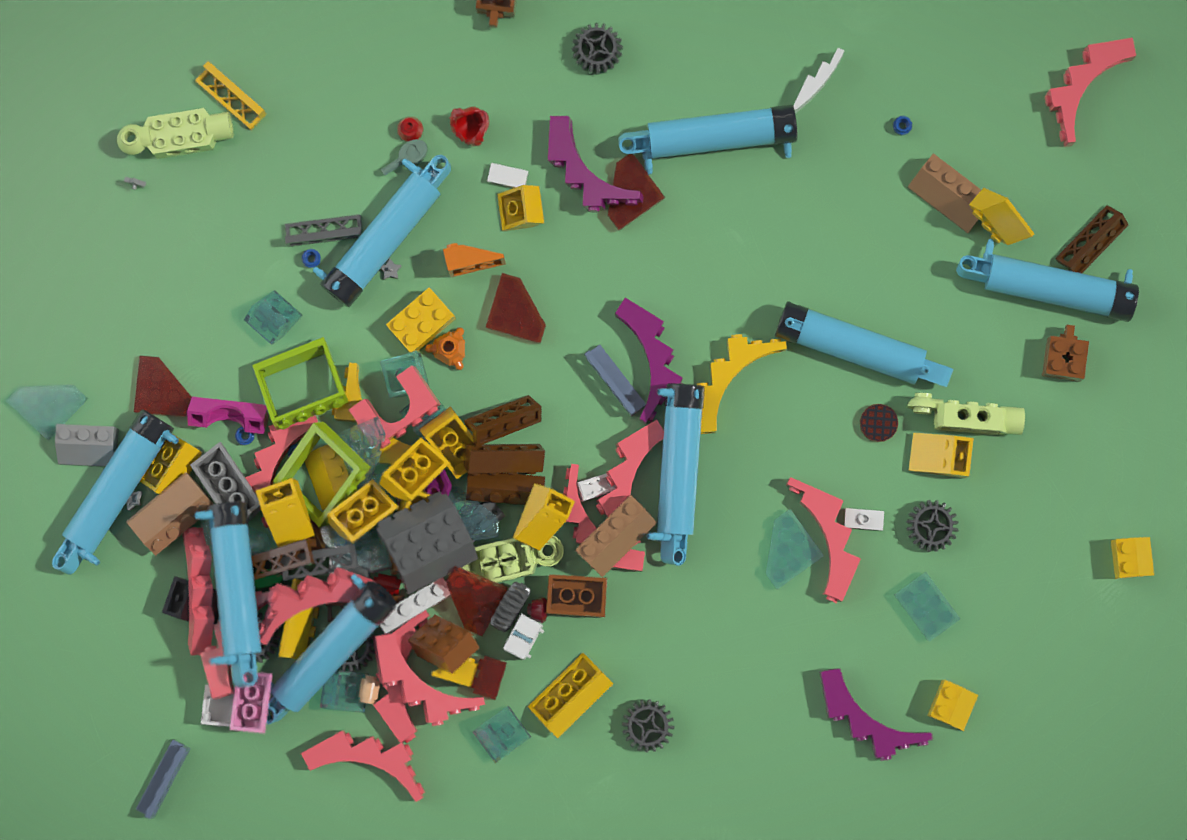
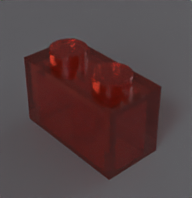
[471,656,507,700]

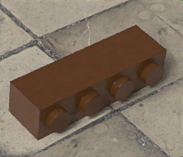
[464,444,545,475]
[466,473,545,505]

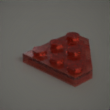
[608,154,665,231]
[486,273,546,344]
[134,356,192,417]
[446,566,508,636]

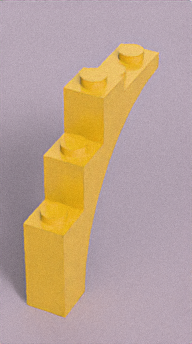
[697,334,787,434]
[332,362,411,465]

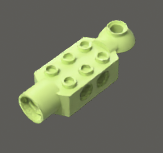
[117,108,234,159]
[907,393,1025,435]
[448,536,564,588]

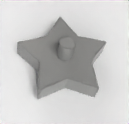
[124,177,146,190]
[381,259,401,280]
[126,491,142,511]

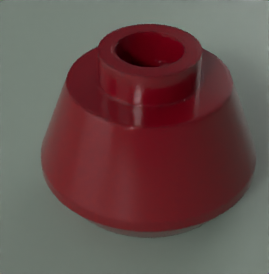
[528,597,547,623]

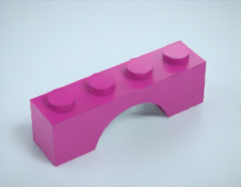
[187,396,268,434]

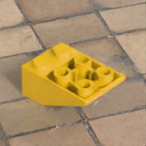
[908,433,974,478]
[256,478,315,548]
[513,484,575,551]

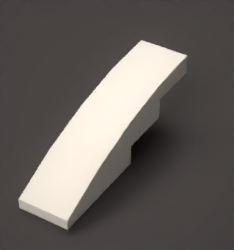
[794,48,844,114]

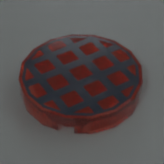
[860,404,898,442]

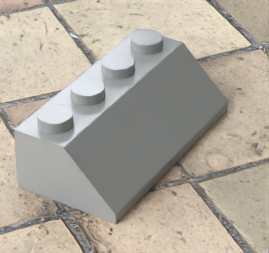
[190,442,261,521]

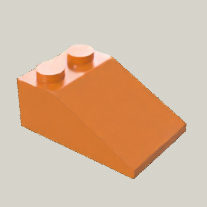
[443,243,506,277]

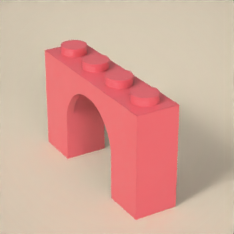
[349,366,441,449]

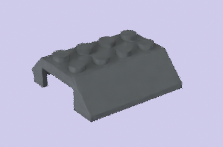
[376,491,478,595]

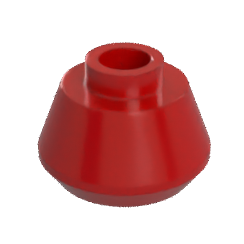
[397,117,423,142]

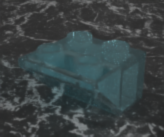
[244,290,302,345]

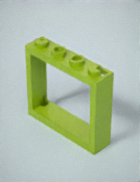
[252,337,349,430]
[273,421,371,527]

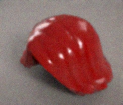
[449,107,489,147]

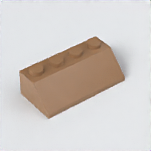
[907,153,981,233]
[126,472,214,556]
[575,495,657,577]

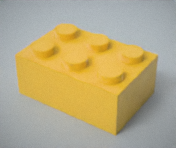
[386,287,456,356]
[419,406,473,479]

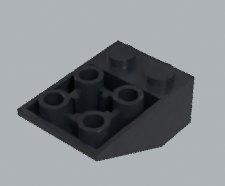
[162,576,220,630]

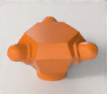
[425,327,465,370]

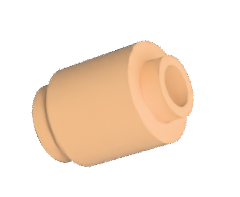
[358,675,380,704]

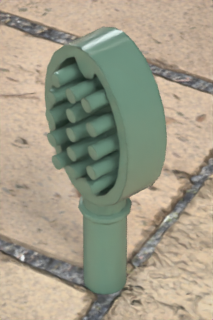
[381,139,428,176]

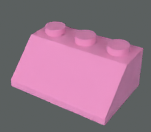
[230,672,272,733]

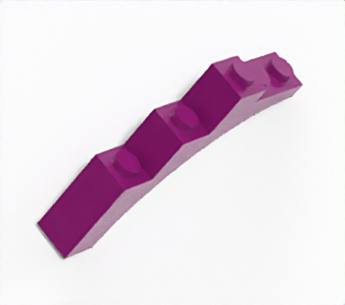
[548,116,643,213]
[615,298,683,424]
[820,668,933,761]

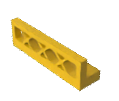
[195,61,266,131]

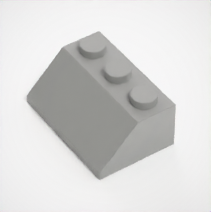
[55,424,119,467]

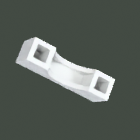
[379,577,453,634]

